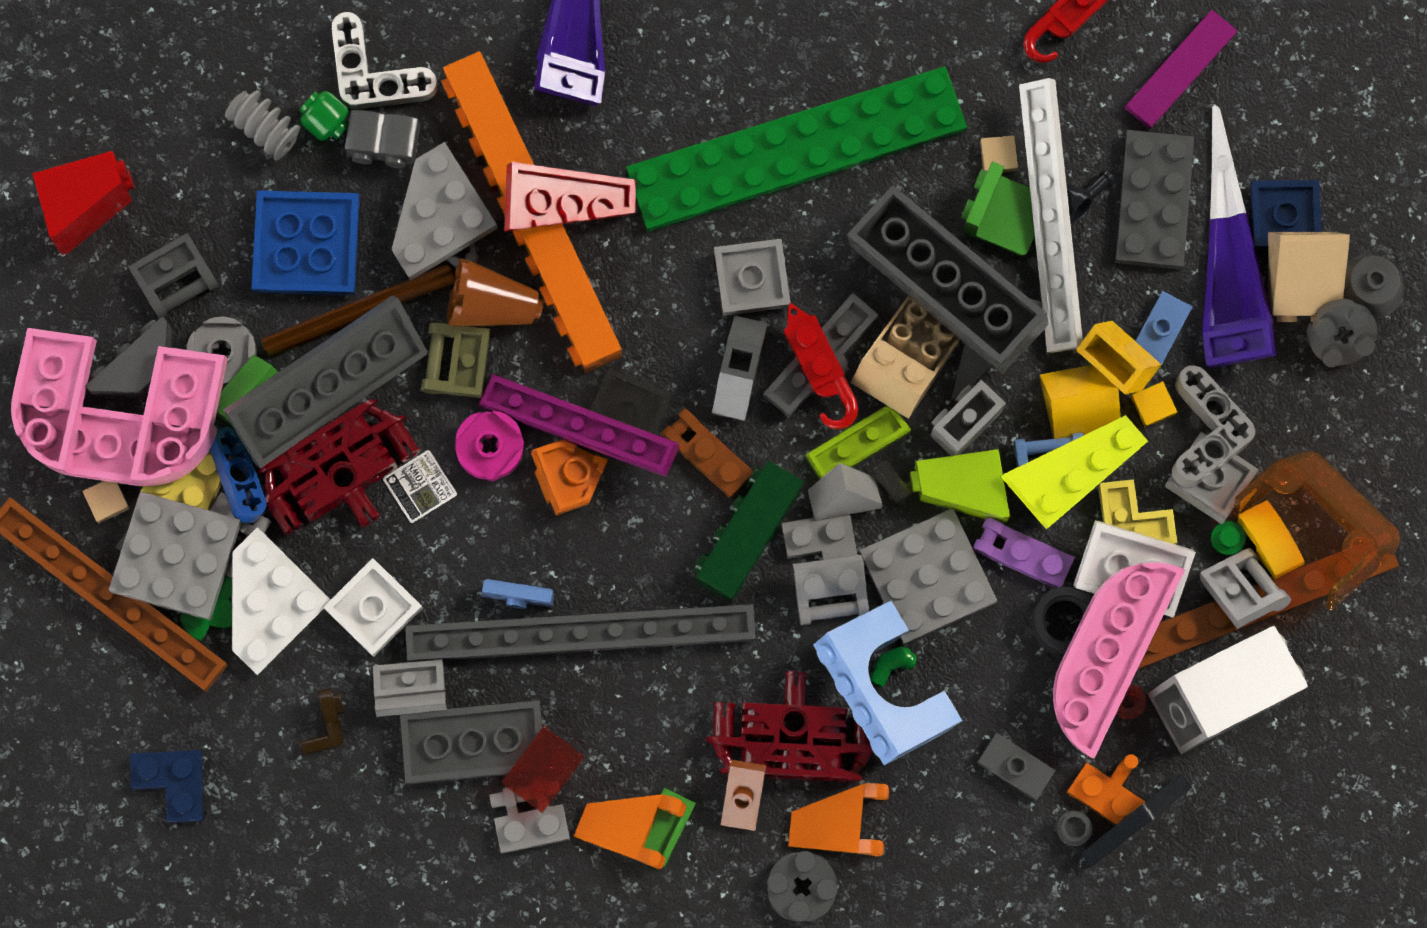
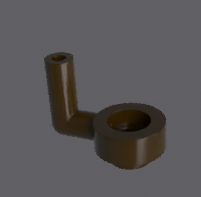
[301,688,344,755]

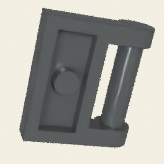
[128,233,219,319]

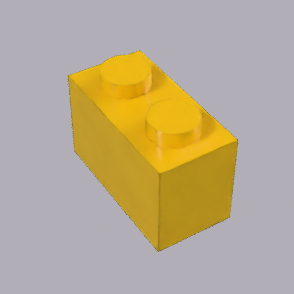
[1076,321,1162,395]

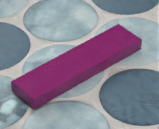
[1125,10,1238,130]

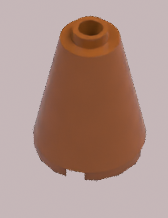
[447,258,543,327]

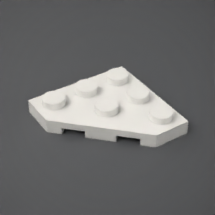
[232,527,331,675]

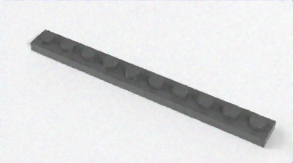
[406,604,756,662]

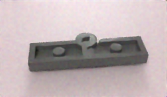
[763,293,879,418]

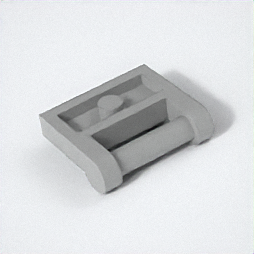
[1200,548,1291,629]
[793,555,869,626]

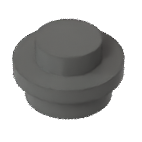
[1056,811,1092,846]

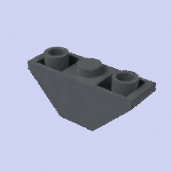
[712,316,768,422]
[85,317,172,399]

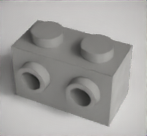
[930,380,1006,456]

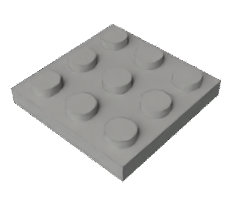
[109,491,241,621]
[859,508,997,645]

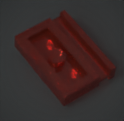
[501,726,585,814]

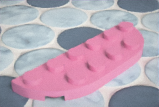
[1053,563,1185,758]

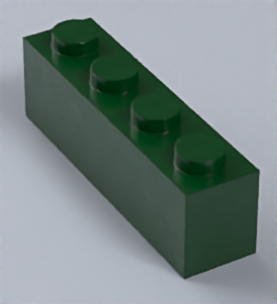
[694,460,804,603]

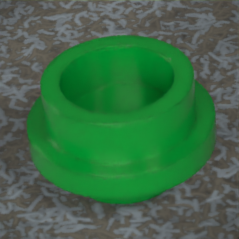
[1211,521,1246,556]

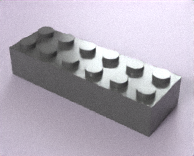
[847,185,1049,375]

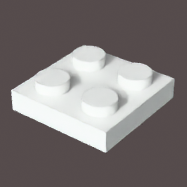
[324,558,423,657]

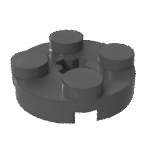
[1307,299,1377,367]
[767,851,838,922]

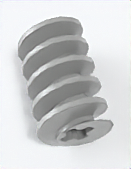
[225,90,301,161]

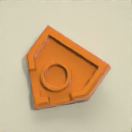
[531,439,608,516]

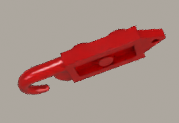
[1023,0,1109,63]
[783,303,859,430]

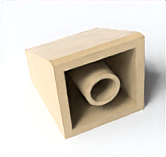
[1267,232,1350,322]

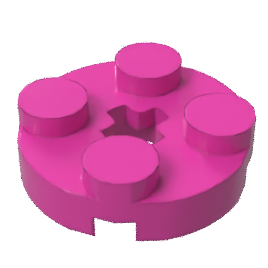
[455,411,524,481]

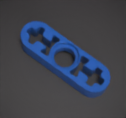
[210,427,266,523]

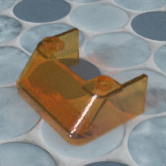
[1234,450,1400,611]

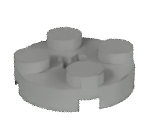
[186,317,257,386]

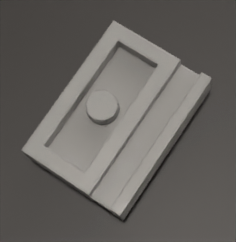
[373,659,447,717]

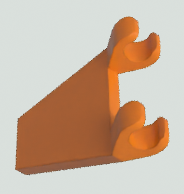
[788,783,889,856]
[574,794,687,869]

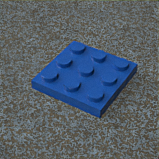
[251,190,360,295]

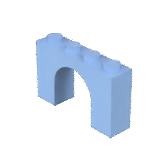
[813,601,962,766]

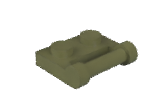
[420,323,490,398]

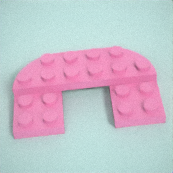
[11,328,228,487]

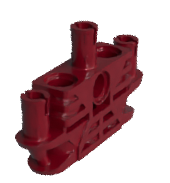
[258,399,421,536]
[705,671,874,782]

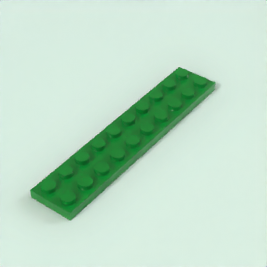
[626,66,967,232]

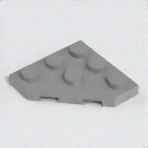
[392,142,498,281]

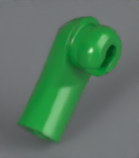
[870,646,917,688]

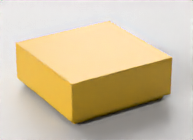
[1131,382,1177,428]

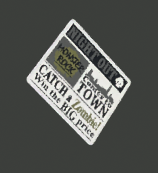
[383,450,457,523]

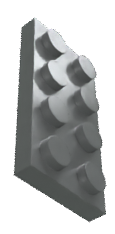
[1115,130,1194,270]
[400,700,546,785]

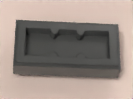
[977,732,1056,801]

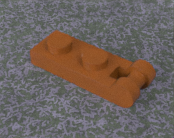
[661,408,754,499]

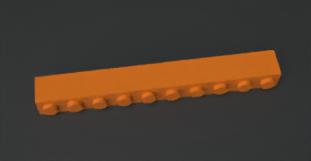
[441,51,622,374]

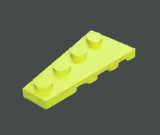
[1001,415,1148,529]

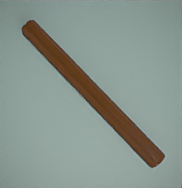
[261,265,455,357]

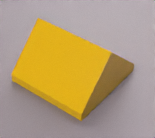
[1039,365,1121,439]

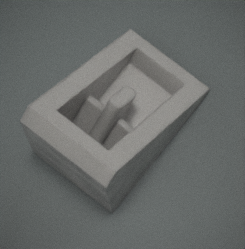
[808,463,882,521]

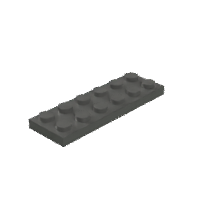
[223,295,429,468]

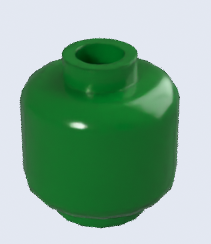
[298,91,349,141]

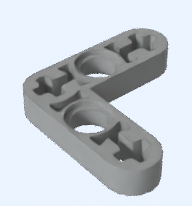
[1172,365,1255,488]

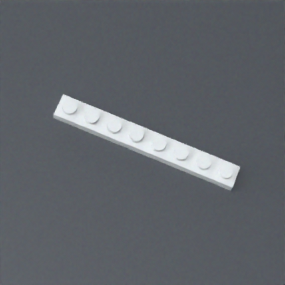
[1019,78,1083,353]

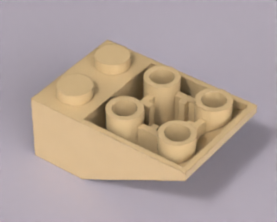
[851,296,961,419]

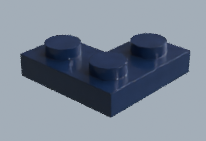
[130,750,204,823]

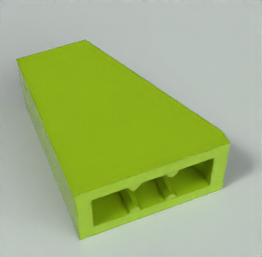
[910,449,1010,523]

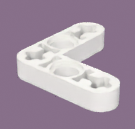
[332,12,438,110]

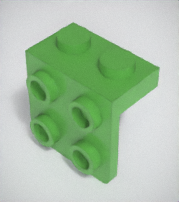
[961,161,1035,256]

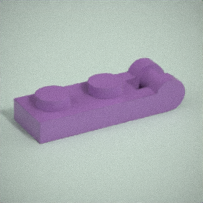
[972,518,1075,588]

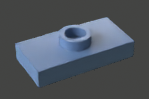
[1136,291,1193,367]
[482,579,554,609]

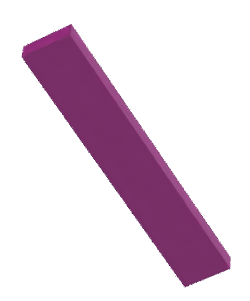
[478,374,680,477]

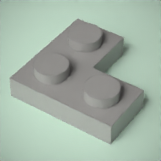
[781,514,858,560]

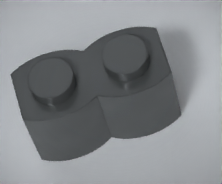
[345,110,420,168]

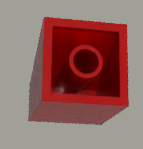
[32,151,135,255]

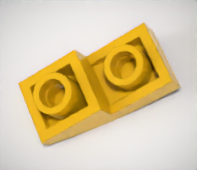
[1237,500,1304,579]

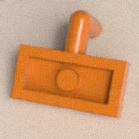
[1066,754,1145,826]

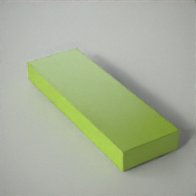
[805,406,911,479]

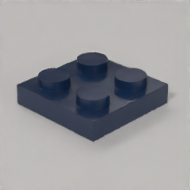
[1250,180,1322,250]

